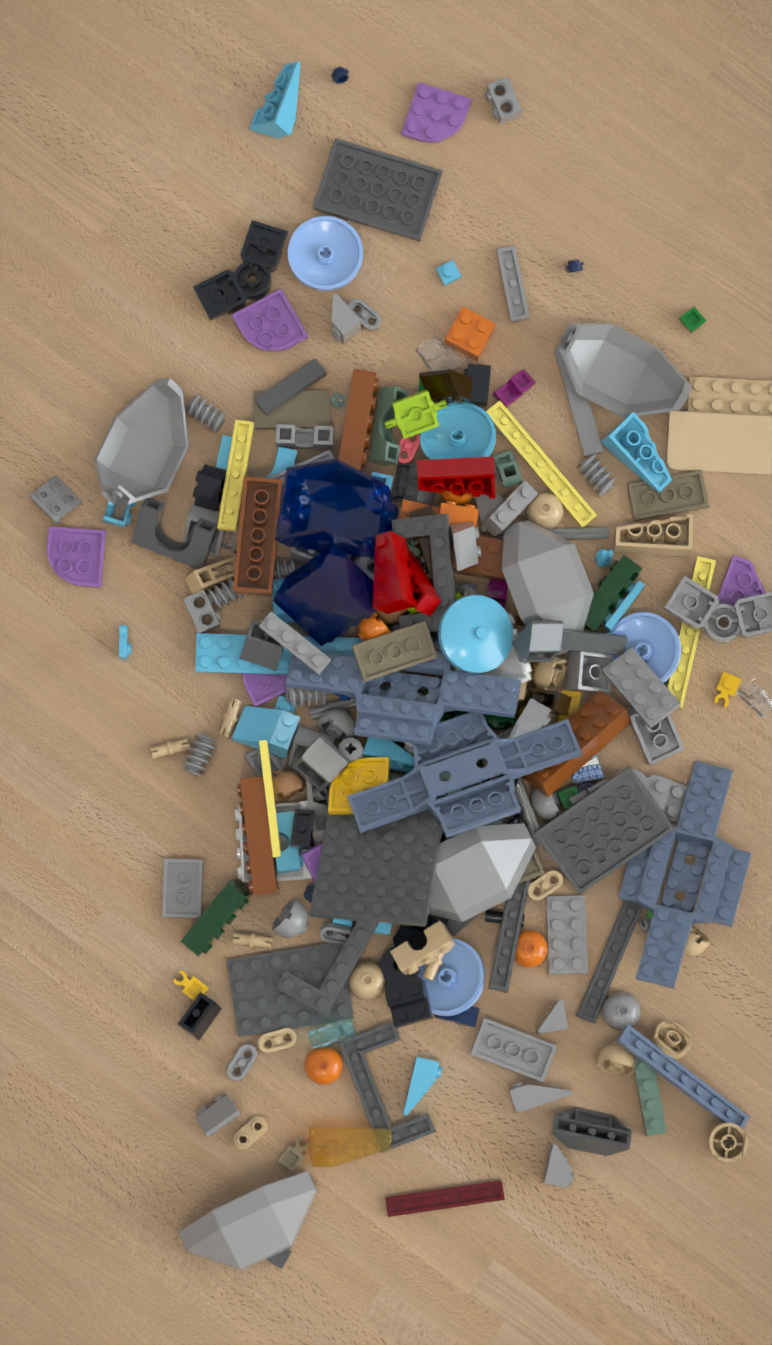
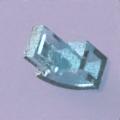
[308,1018,357,1049]

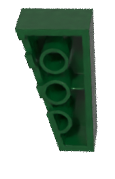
[584,555,642,632]
[181,878,253,956]

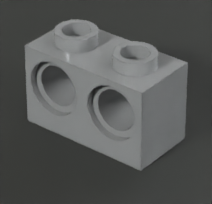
[485,77,522,124]
[183,589,222,634]

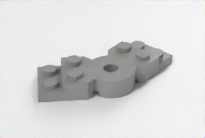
[664,576,772,644]
[568,768,688,824]

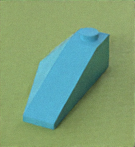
[249,61,301,138]
[601,412,672,493]

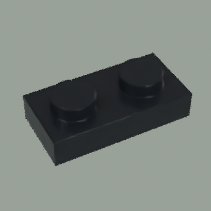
[290,809,315,850]

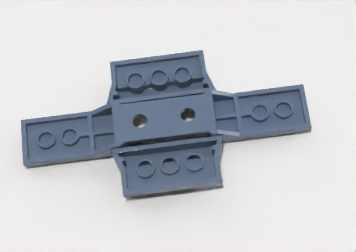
[285,630,521,746]
[347,712,582,838]
[618,761,752,989]

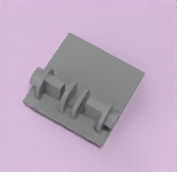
[29,475,82,524]

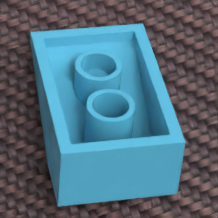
[232,706,300,759]

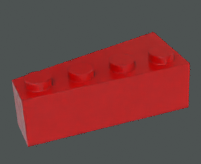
[417,456,495,499]
[373,531,418,614]
[407,546,441,617]

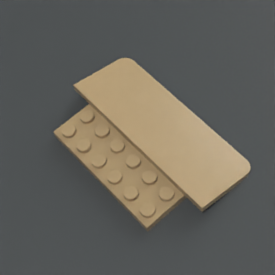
[667,377,772,475]

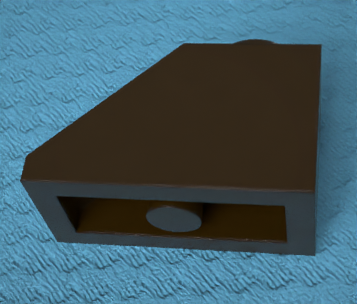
[524,688,572,716]

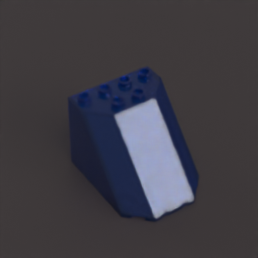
[275,459,398,558]

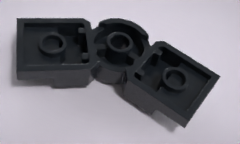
[193,220,288,321]
[380,915,449,1029]

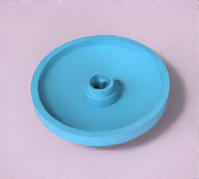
[420,402,496,460]
[438,595,513,673]

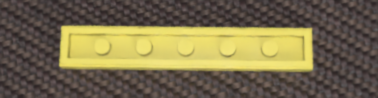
[217,420,254,532]
[259,740,281,858]

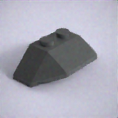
[552,1107,632,1156]

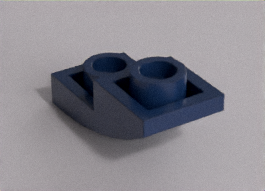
[434,1006,480,1028]

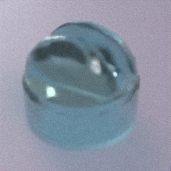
[330,393,345,409]

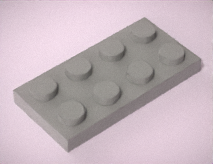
[602,647,681,729]
[546,895,588,975]
[470,1018,557,1083]

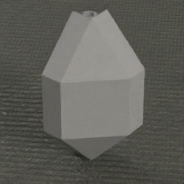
[559,323,691,418]
[94,378,189,505]
[502,520,594,656]
[428,823,536,922]
[179,1171,317,1271]

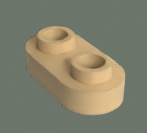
[527,870,563,901]
[258,1028,297,1053]
[233,1117,268,1149]

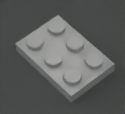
[162,859,203,918]

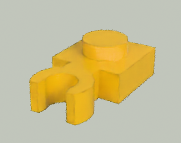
[714,671,741,708]
[173,970,209,1001]

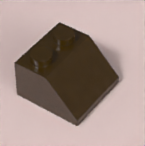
[419,369,473,405]

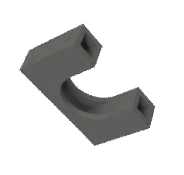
[131,497,218,569]

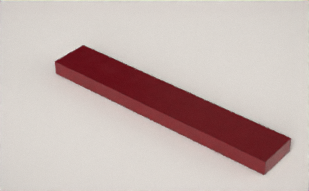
[385,1180,505,1217]

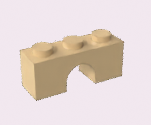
[390,921,456,975]

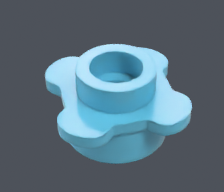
[595,549,614,567]

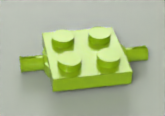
[384,390,447,439]

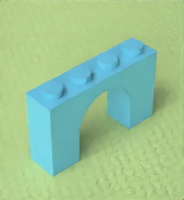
[216,435,298,498]

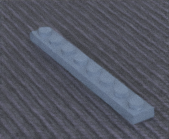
[616,1024,749,1129]

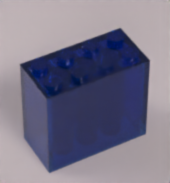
[272,543,375,646]

